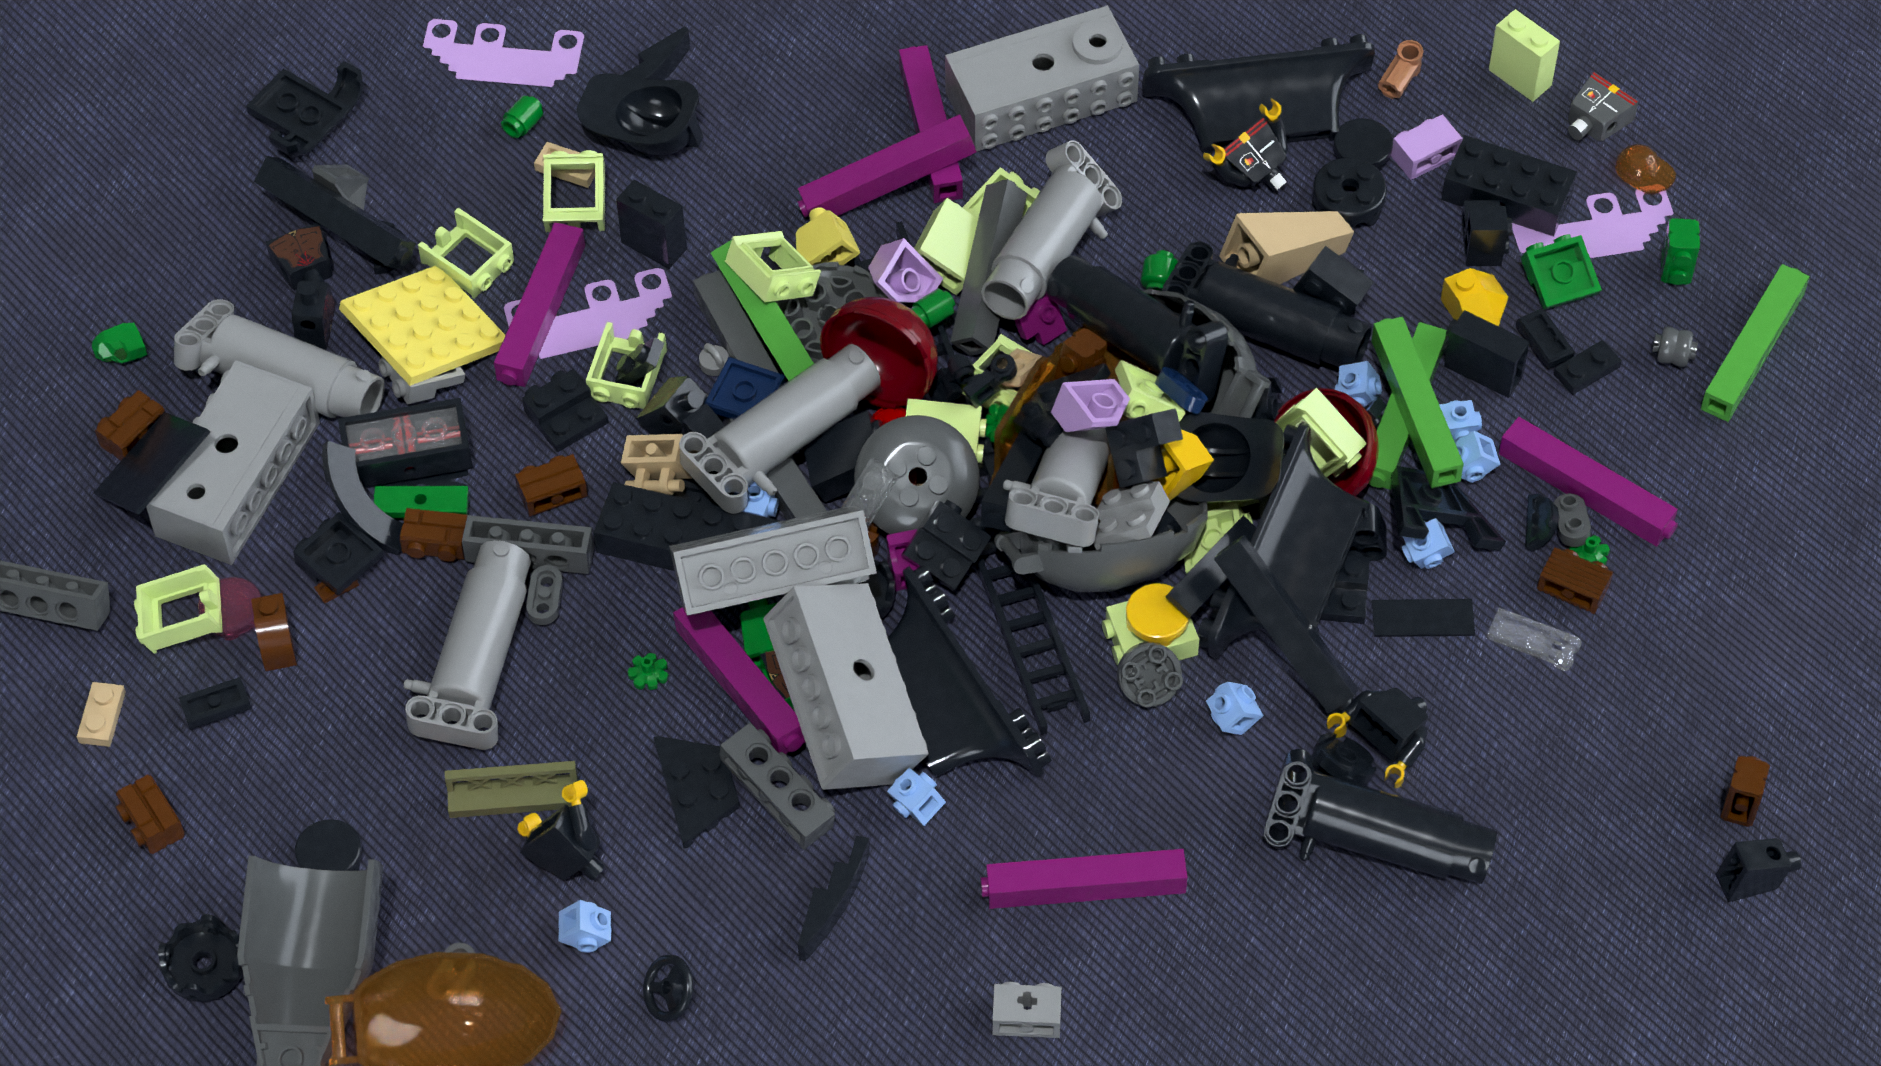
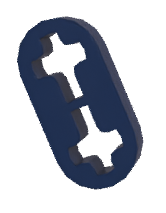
[1155,367,1208,414]

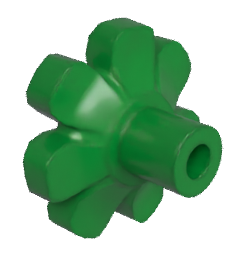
[985,404,1016,443]
[1569,535,1610,565]
[628,653,668,690]

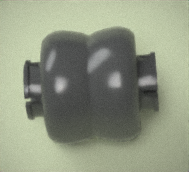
[1652,326,1698,367]

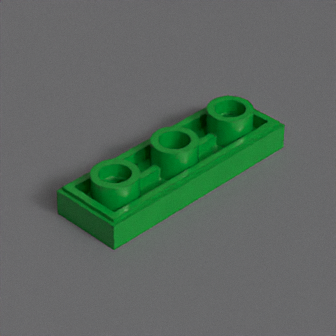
[374,486,469,518]

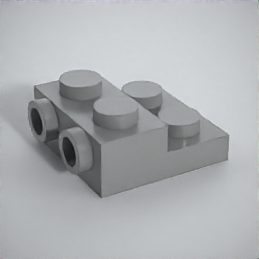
[379,356,465,404]
[1093,481,1170,550]

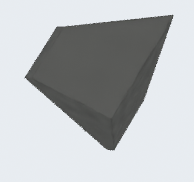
[312,164,369,210]

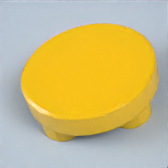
[1126,583,1190,647]

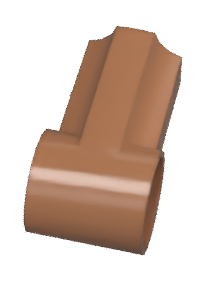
[1378,40,1423,99]

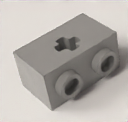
[993,982,1062,1038]

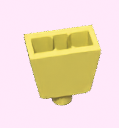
[796,208,860,265]

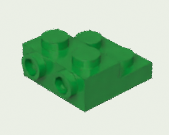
[1520,234,1602,310]

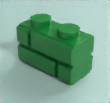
[1661,218,1700,285]

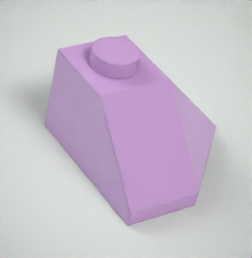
[868,238,943,303]
[1051,379,1130,432]

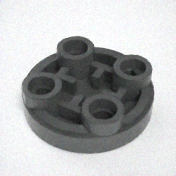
[1117,642,1183,707]

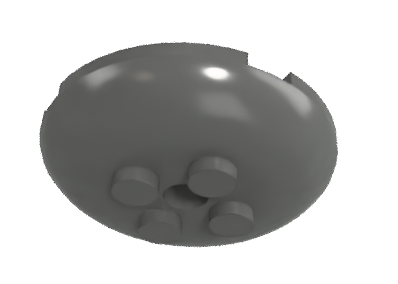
[776,262,887,363]
[854,415,980,534]

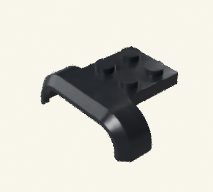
[246,61,363,157]

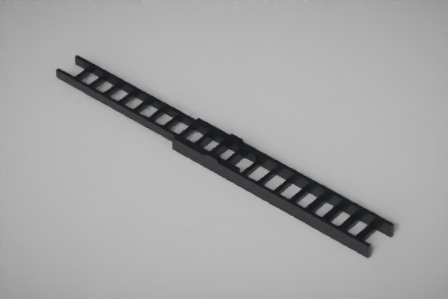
[850,221,1090,735]

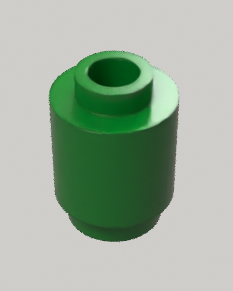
[501,95,543,138]
[910,288,955,329]

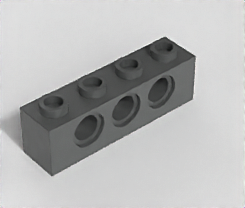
[462,515,594,574]
[0,560,110,631]
[720,723,835,850]

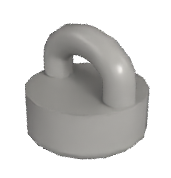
[699,343,729,376]

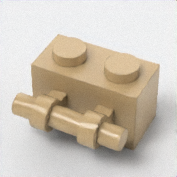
[621,434,698,495]

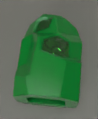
[92,323,147,364]

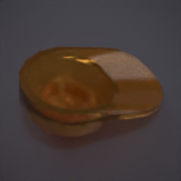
[1615,144,1676,194]

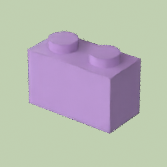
[1391,114,1463,180]

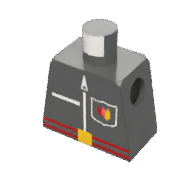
[1568,72,1639,141]

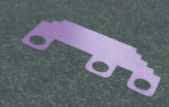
[423,19,584,87]
[1512,185,1674,258]
[504,268,672,359]

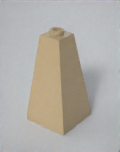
[1219,211,1354,284]

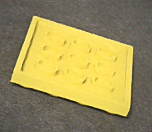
[339,266,505,386]

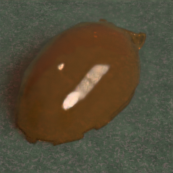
[325,952,561,1066]

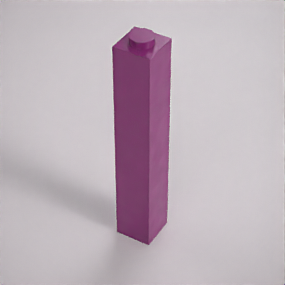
[899,45,963,203]
[797,114,977,218]
[494,222,585,387]
[1499,416,1678,547]
[673,607,805,754]
[980,849,1187,909]

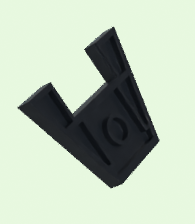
[1391,466,1506,551]

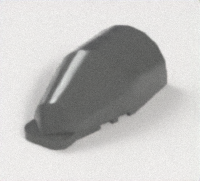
[237,855,384,1066]

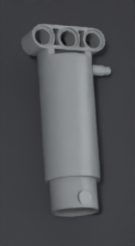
[981,140,1122,320]
[174,299,385,418]
[679,344,881,514]
[1003,428,1111,547]
[404,540,531,750]

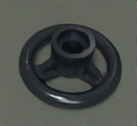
[643,954,693,1022]

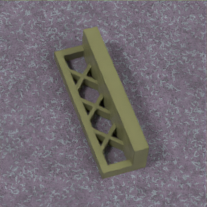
[445,761,578,818]

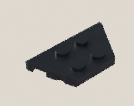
[1013,364,1111,447]
[654,736,740,849]

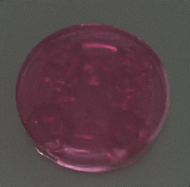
[198,577,261,640]

